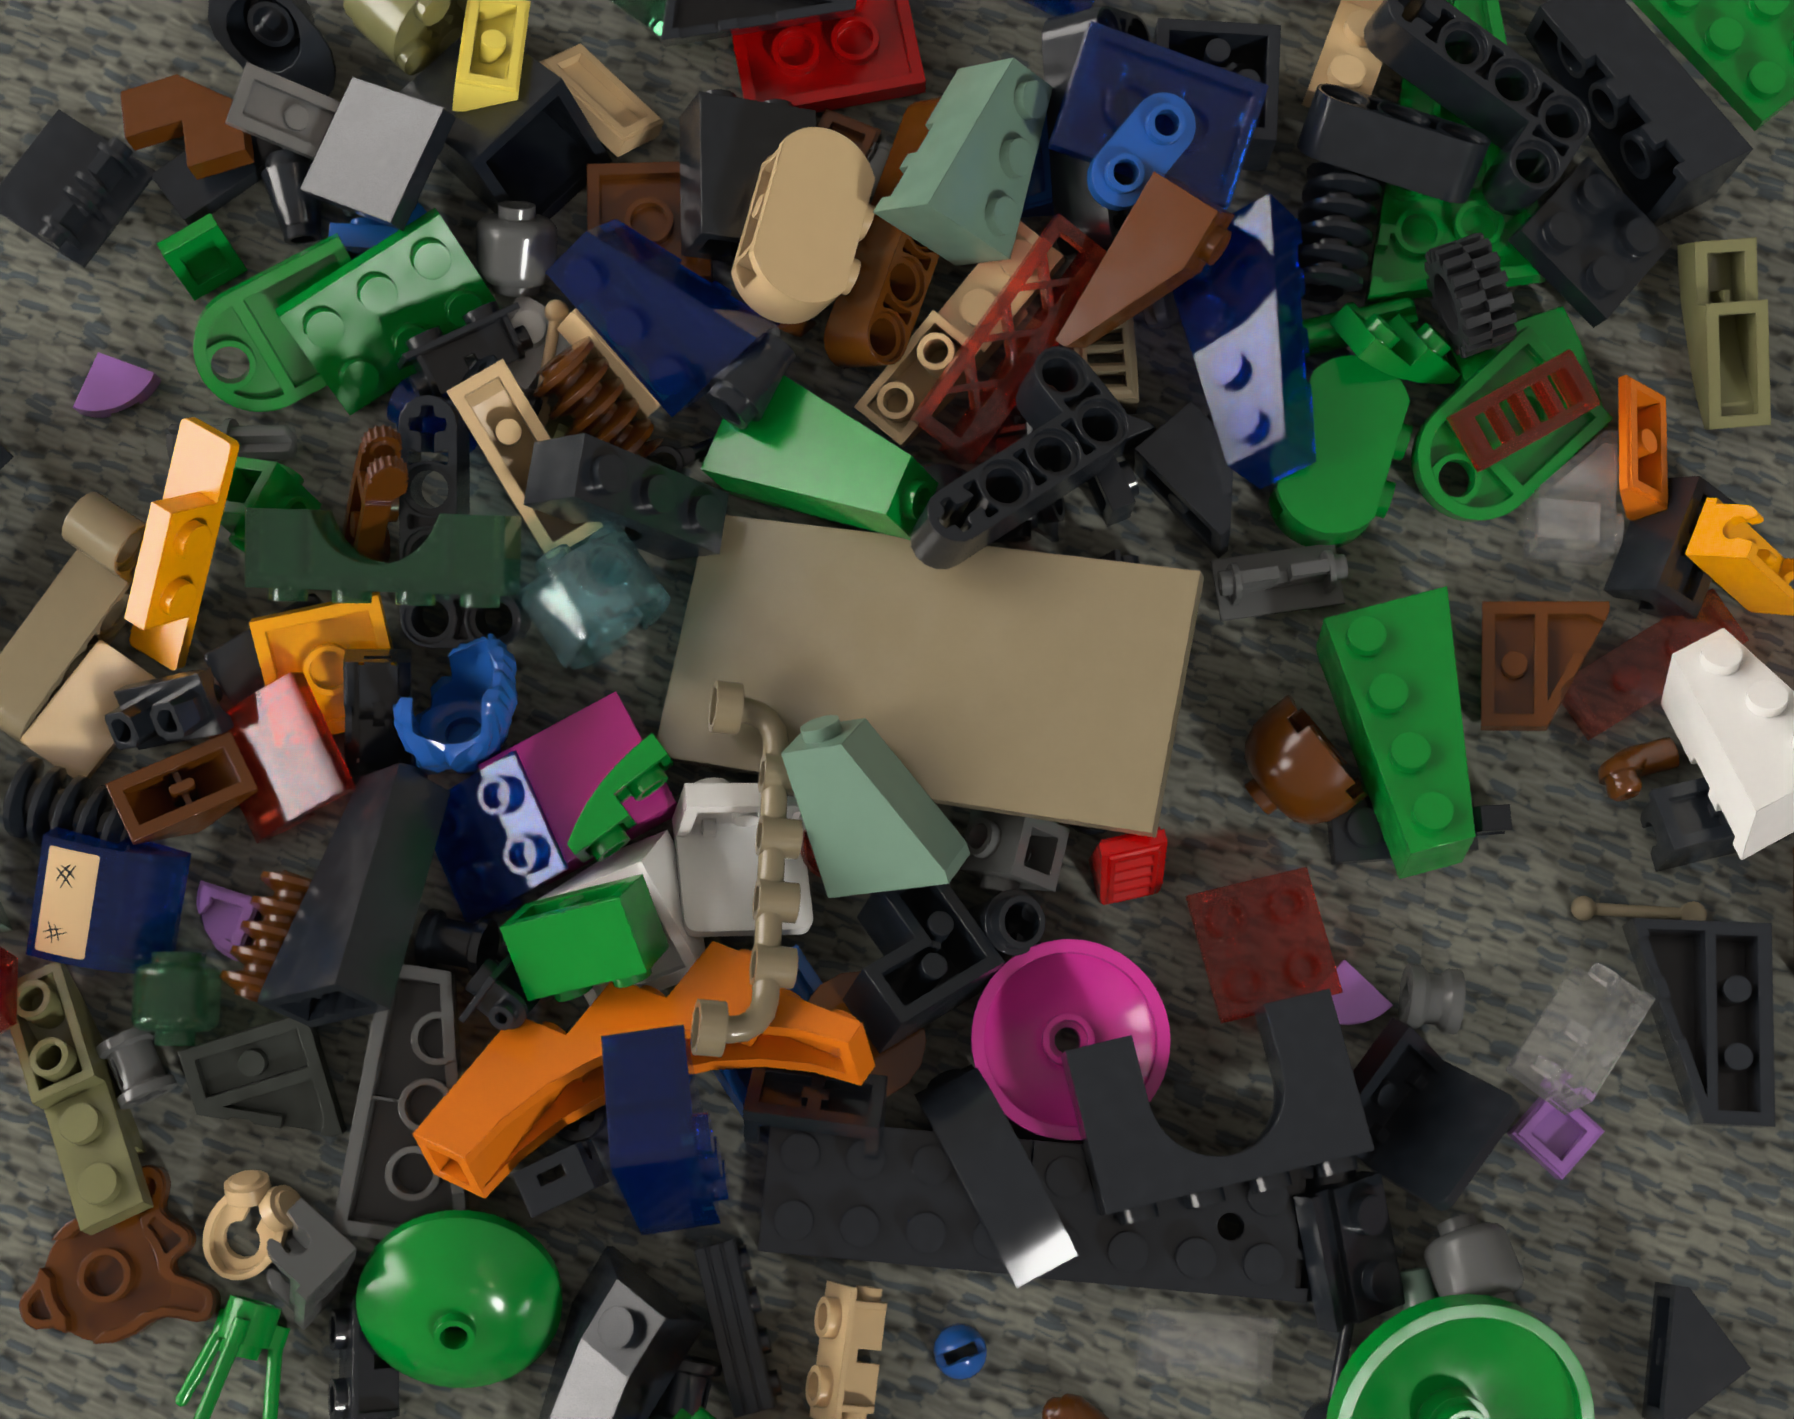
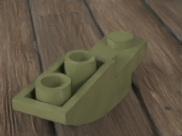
[0,960,154,1235]

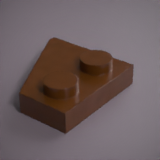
[1481,601,1610,731]

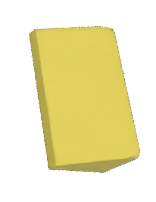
[452,0,531,112]

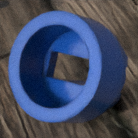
[933,1323,987,1380]

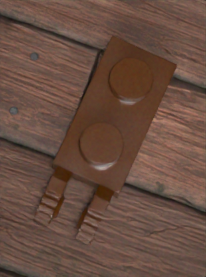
[341,424,409,590]

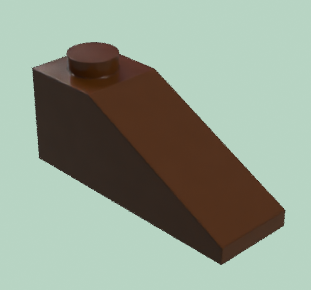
[1055,171,1235,348]

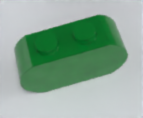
[1268,355,1413,548]

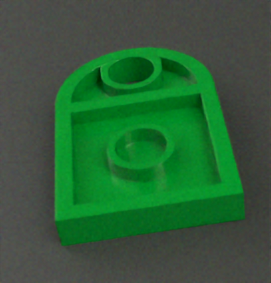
[193,233,352,412]
[1411,326,1613,522]

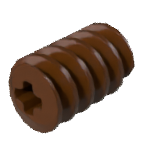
[533,336,664,458]
[219,870,312,1003]

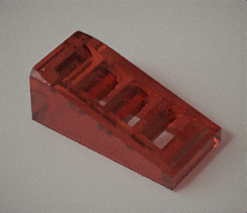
[1446,349,1600,472]

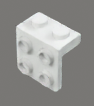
[672,777,813,937]

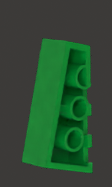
[1316,586,1475,879]

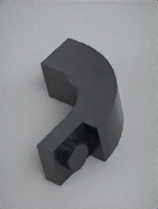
[914,1064,1078,1288]

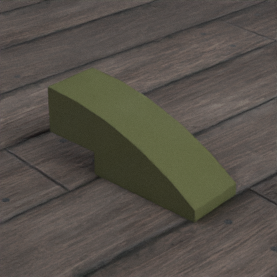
[1677,237,1771,430]

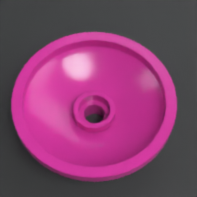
[971,939,1171,1140]

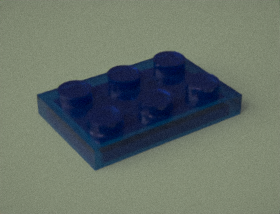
[1048,21,1269,209]

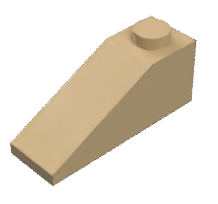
[446,359,604,560]

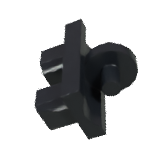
[105,667,234,750]

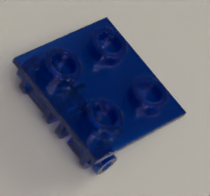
[435,751,569,923]

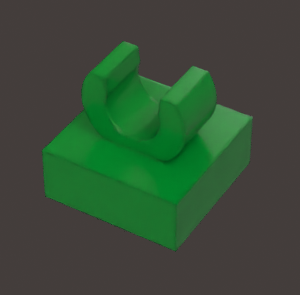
[157,213,248,301]

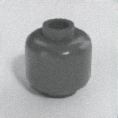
[476,201,558,297]
[1424,1213,1524,1304]

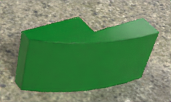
[1329,304,1462,384]
[567,733,674,863]

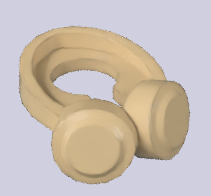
[202,1170,301,1280]

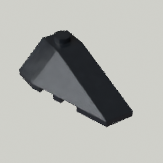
[539,1246,706,1419]

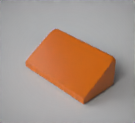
[1618,375,1668,521]

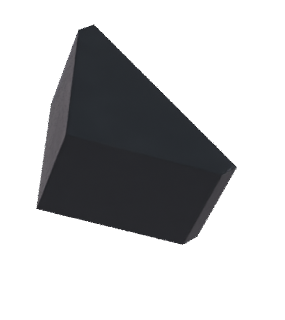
[1642,1282,1751,1419]

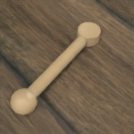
[537,299,569,427]

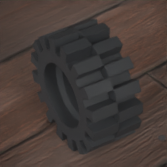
[1424,233,1517,358]

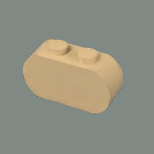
[731,127,875,324]

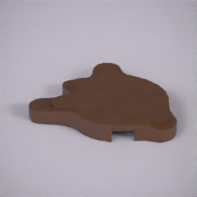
[19,1164,221,1344]

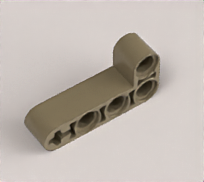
[0,491,146,746]

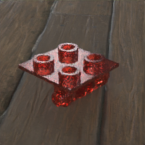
[1185,867,1343,1024]

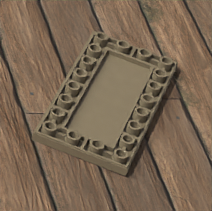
[657,515,1204,838]

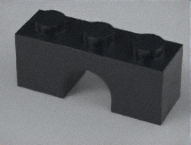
[523,433,729,560]

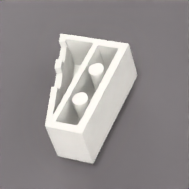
[1660,628,1794,860]

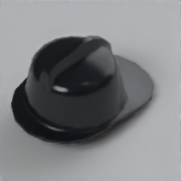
[208,0,336,97]

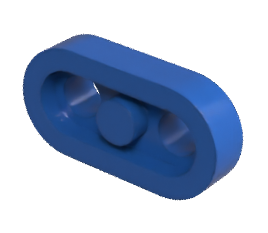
[1087,92,1196,211]

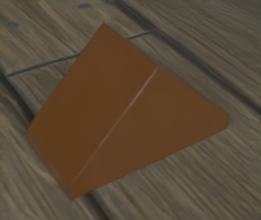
[105,731,258,845]

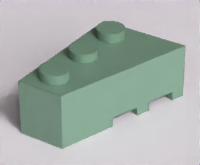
[873,57,1053,266]

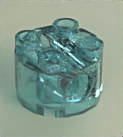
[518,523,672,669]

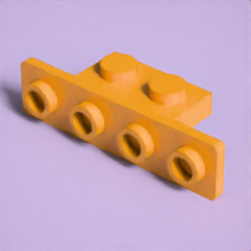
[124,417,239,670]

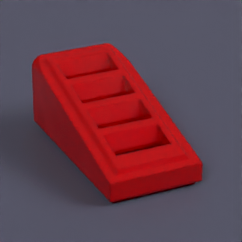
[1088,827,1168,905]

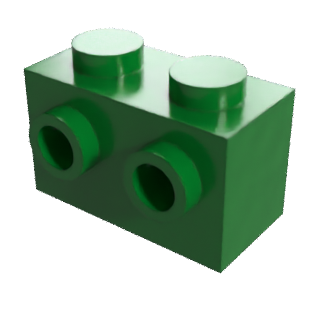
[500,874,670,1002]

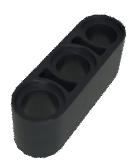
[1297,83,1491,204]

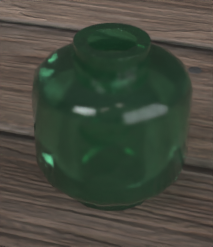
[131,952,222,1046]

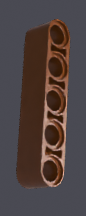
[824,97,941,369]

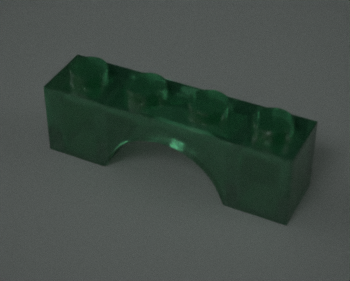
[245,508,522,608]

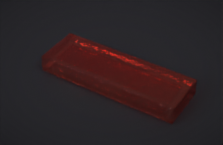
[1562,588,1749,741]

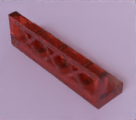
[910,214,1107,465]

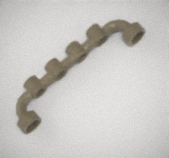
[690,680,803,1057]

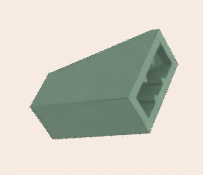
[781,715,970,898]

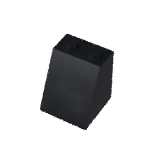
[399,35,612,219]

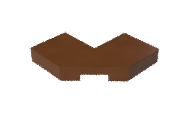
[120,74,255,180]

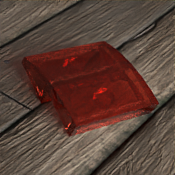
[208,672,356,843]

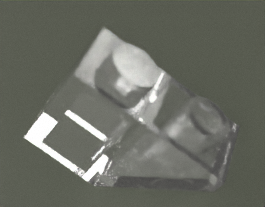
[1521,430,1624,568]

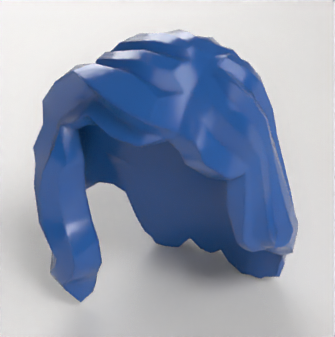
[392,633,518,775]

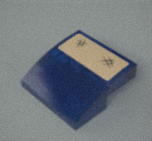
[26,827,192,975]

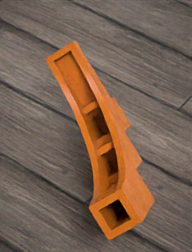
[413,941,875,1199]

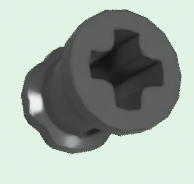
[95,1024,178,1110]

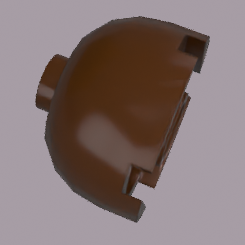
[1244,695,1369,825]

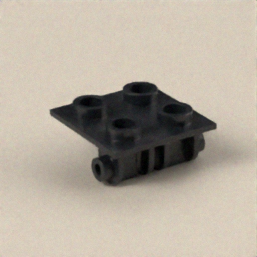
[0,109,155,268]

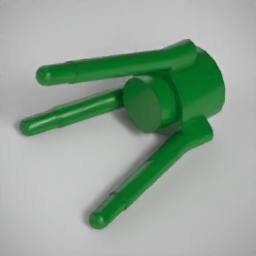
[175,1294,290,1419]

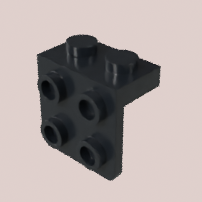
[1353,1017,1520,1211]

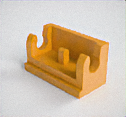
[1685,498,1794,616]

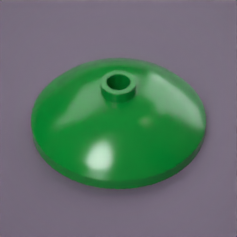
[356,1210,563,1388]

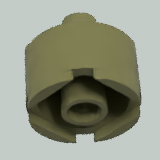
[343,0,467,76]

